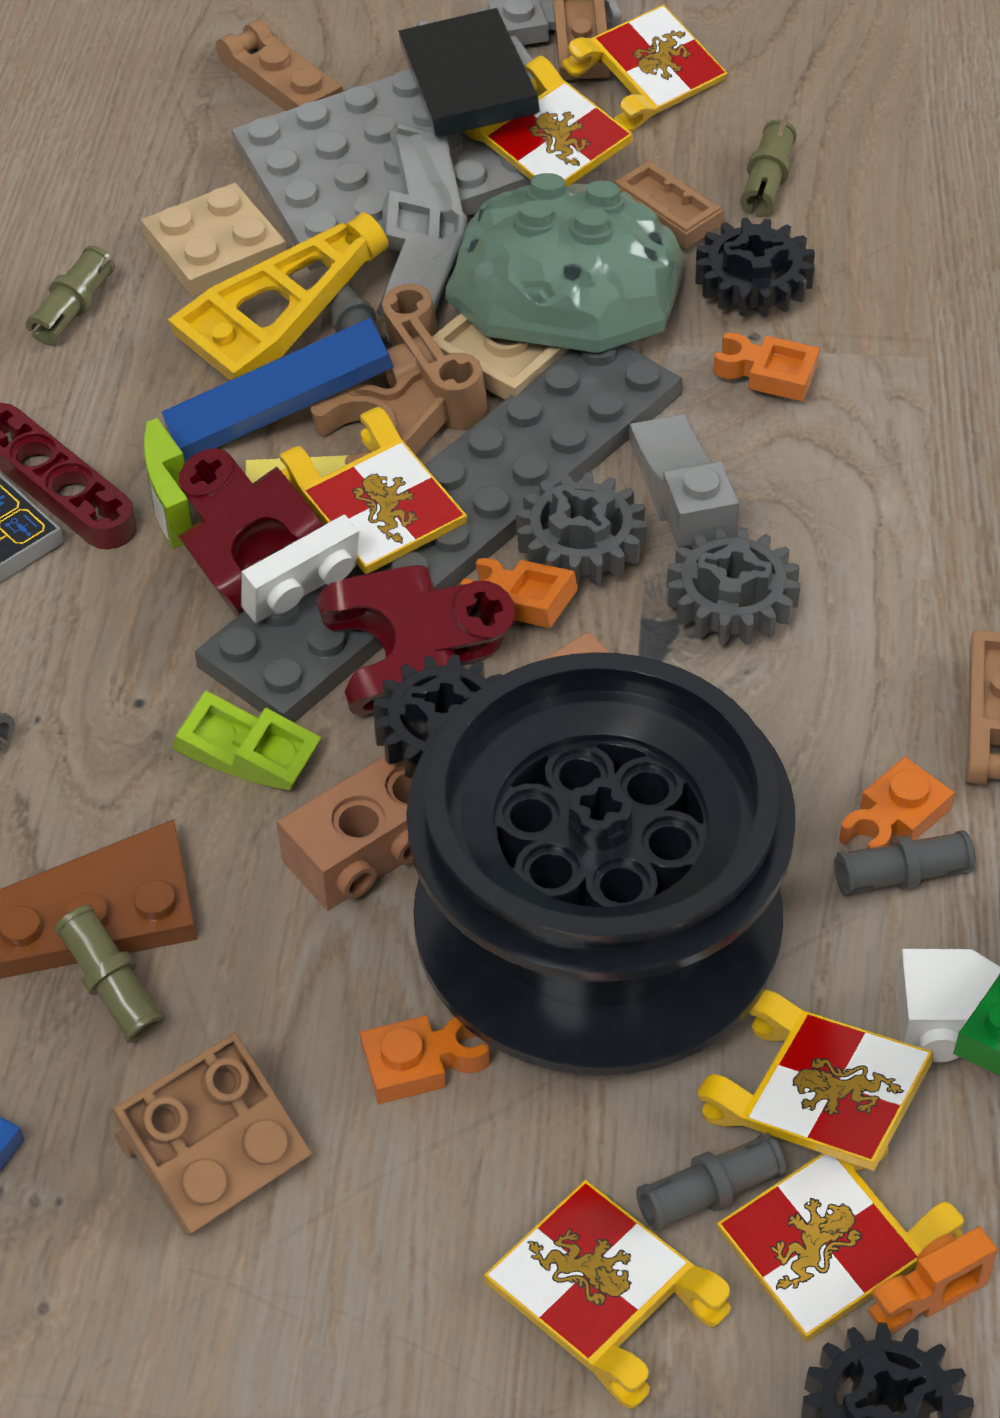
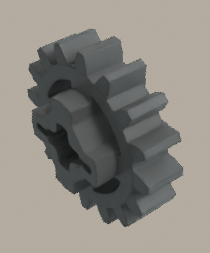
[516,472,647,585]
[667,527,801,645]

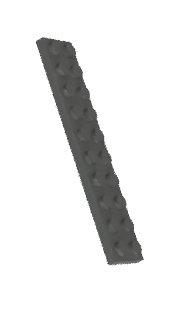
[195,345,683,722]

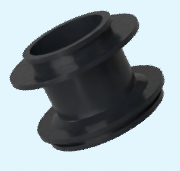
[406,652,795,1076]

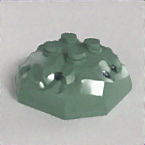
[445,173,684,353]

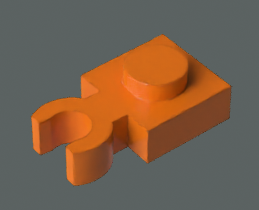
[713,333,820,402]
[461,558,578,628]
[839,756,955,849]
[359,1015,490,1104]
[868,1226,998,1334]

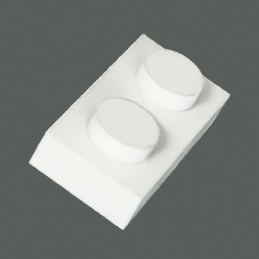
[241,514,359,624]

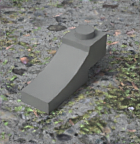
[629,414,739,547]

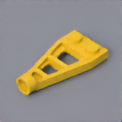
[167,212,389,380]

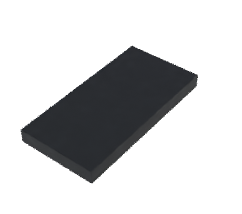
[398,8,540,137]

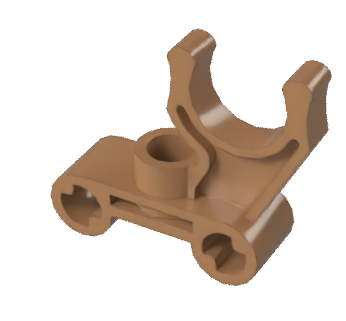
[311,284,489,465]

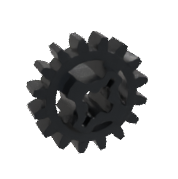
[695,218,815,317]
[373,654,502,779]
[801,1323,974,1418]

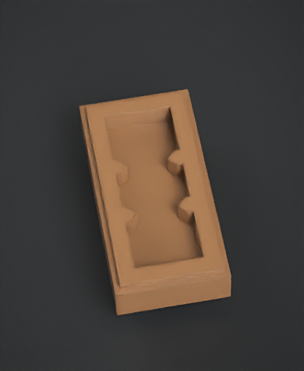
[613,160,724,249]

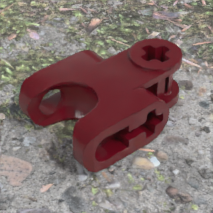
[178,448,323,616]
[316,565,515,716]

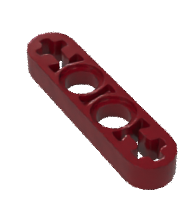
[0,403,136,550]

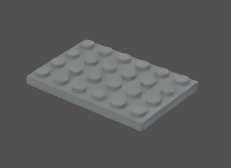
[231,35,602,270]

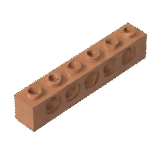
[277,632,611,911]

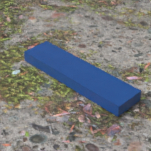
[162,317,394,462]

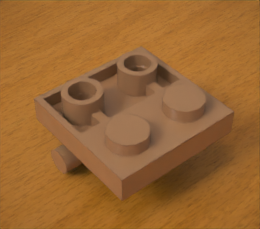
[109,1031,312,1236]

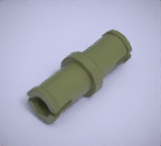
[740,119,797,217]
[26,246,115,345]
[54,904,165,1043]

